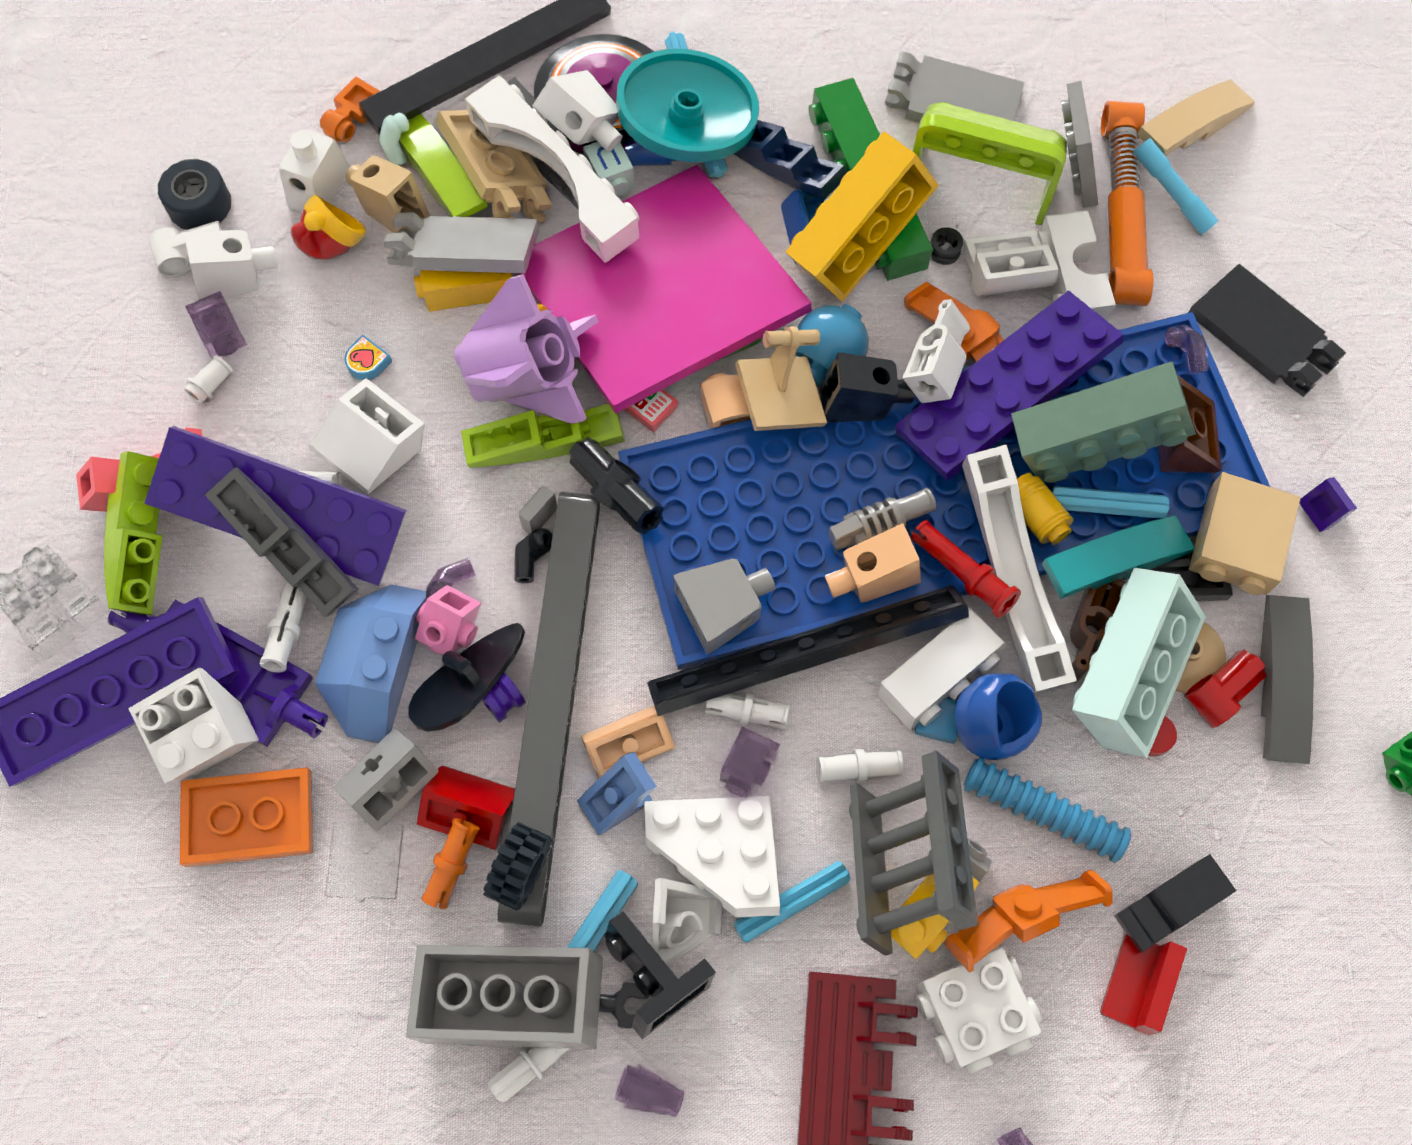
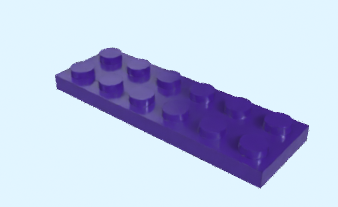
[895,290,1123,481]
[144,426,407,586]
[0,597,240,787]

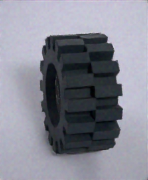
[483,822,552,911]

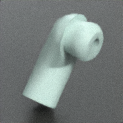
[379,113,409,166]

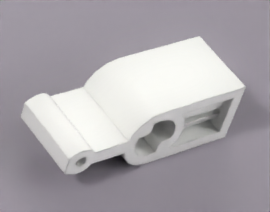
[902,299,970,403]

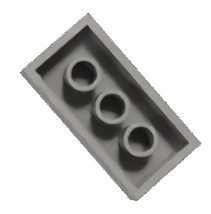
[406,945,603,1049]

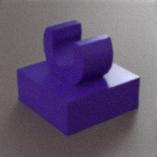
[1299,477,1357,532]

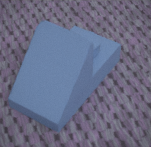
[577,752,657,835]

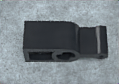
[1114,854,1237,953]

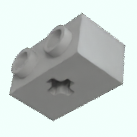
[332,728,439,832]

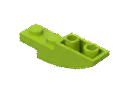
[104,451,163,615]

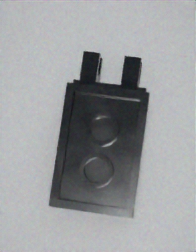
[1188,264,1346,397]

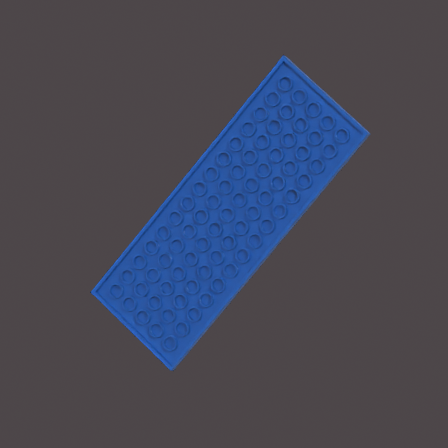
[618,312,1270,670]

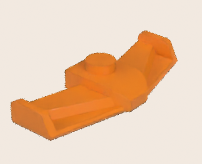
[904,282,1004,363]
[944,869,1113,973]

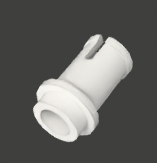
[184,355,233,404]

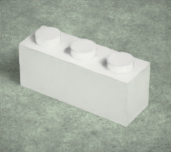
[878,608,1005,731]

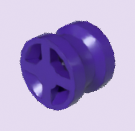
[482,673,526,723]

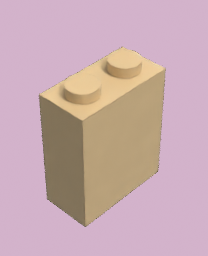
[1188,472,1301,595]

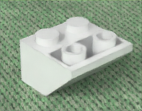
[309,378,424,495]
[128,668,259,784]

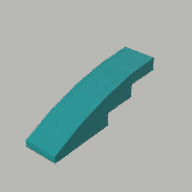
[1042,515,1195,599]

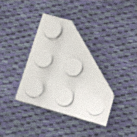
[644,796,780,917]

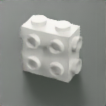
[915,948,1042,1074]

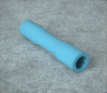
[1132,138,1219,235]

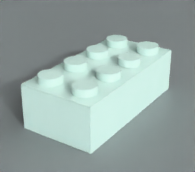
[1072,568,1206,758]

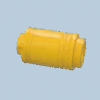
[1017,473,1074,545]

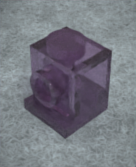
[185,291,247,358]
[720,727,780,798]

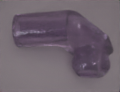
[425,557,476,598]

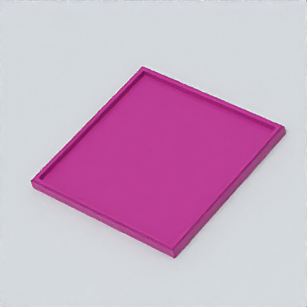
[517,165,812,414]

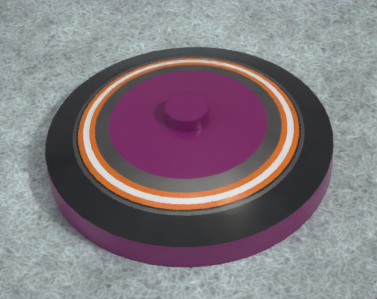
[534,34,654,154]

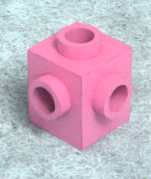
[415,585,481,654]

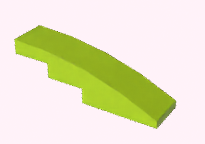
[399,114,488,217]
[461,404,625,468]

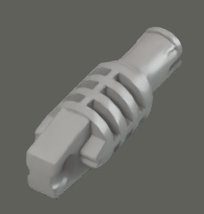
[829,488,936,551]

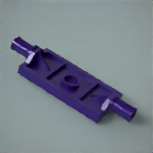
[108,599,328,747]

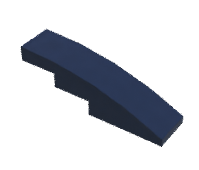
[734,120,846,199]

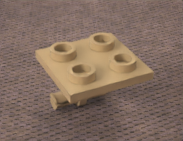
[735,326,827,431]

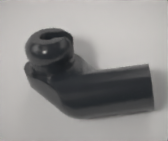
[514,528,553,583]

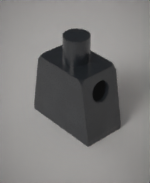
[819,353,915,422]

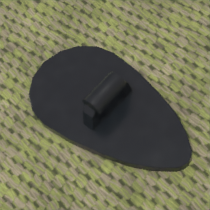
[408,623,525,732]

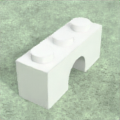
[1037,211,1116,321]

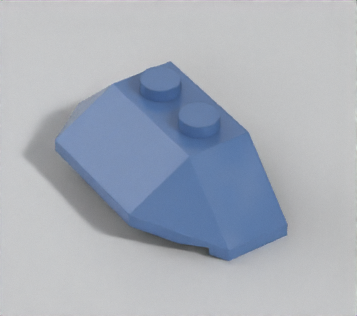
[315,584,431,743]

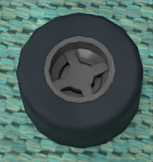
[158,159,231,230]

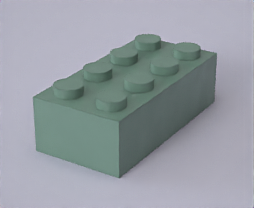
[1011,361,1196,483]

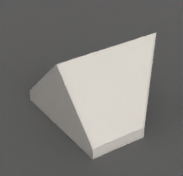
[652,878,722,965]

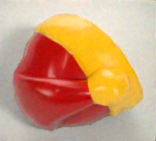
[291,194,366,259]

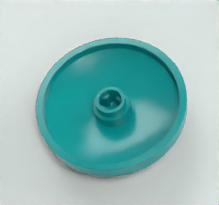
[616,49,759,162]

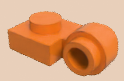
[320,76,380,142]

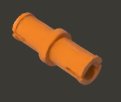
[421,818,480,909]

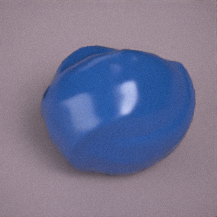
[955,674,1042,760]

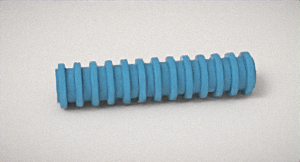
[963,757,1132,863]

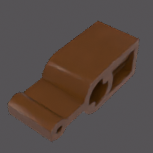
[1070,579,1126,683]

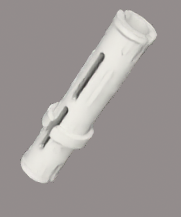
[260,582,307,673]

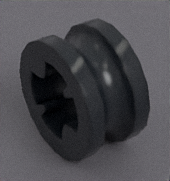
[931,227,964,265]

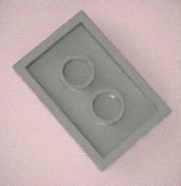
[1061,81,1099,208]

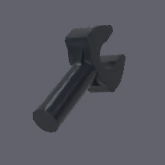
[599,982,649,1029]

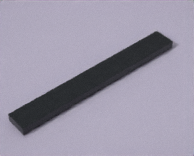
[359,0,611,135]
[647,585,969,716]

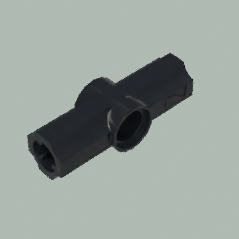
[569,437,664,534]

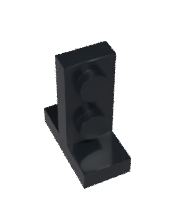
[605,911,716,1040]

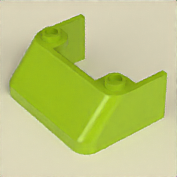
[913,102,1067,226]

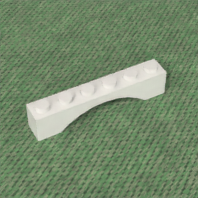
[465,75,640,263]
[962,445,1077,693]

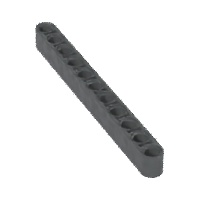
[497,492,600,927]

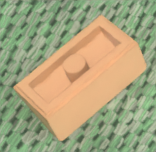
[581,706,675,779]

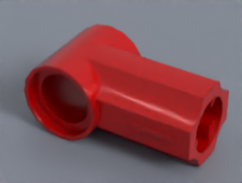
[1184,649,1267,728]

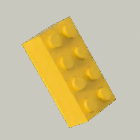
[785,131,939,302]

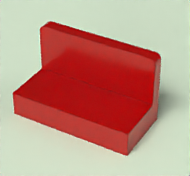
[416,766,515,850]
[1100,934,1187,1035]

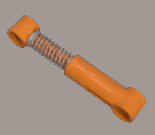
[1101,101,1154,306]

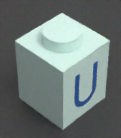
[583,142,635,197]

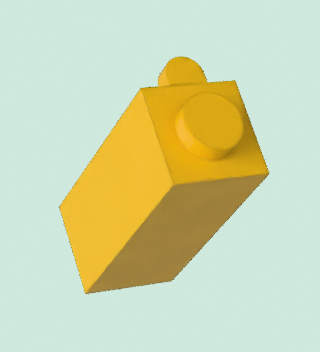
[414,270,513,312]

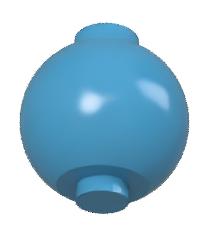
[795,304,869,387]

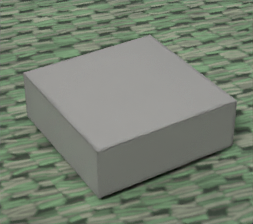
[518,486,557,534]

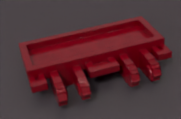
[797,971,918,1145]

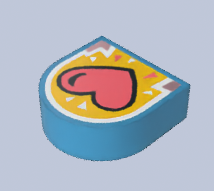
[345,335,392,380]

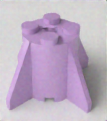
[454,274,598,424]

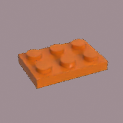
[180,767,313,867]

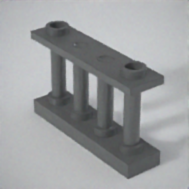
[849,751,978,956]

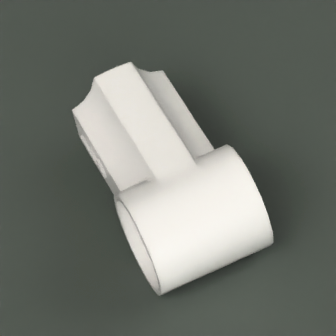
[149,221,222,277]

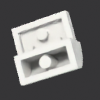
[963,230,1059,296]

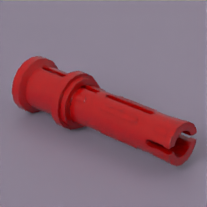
[910,520,1021,618]

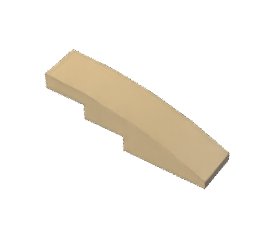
[1137,80,1255,156]

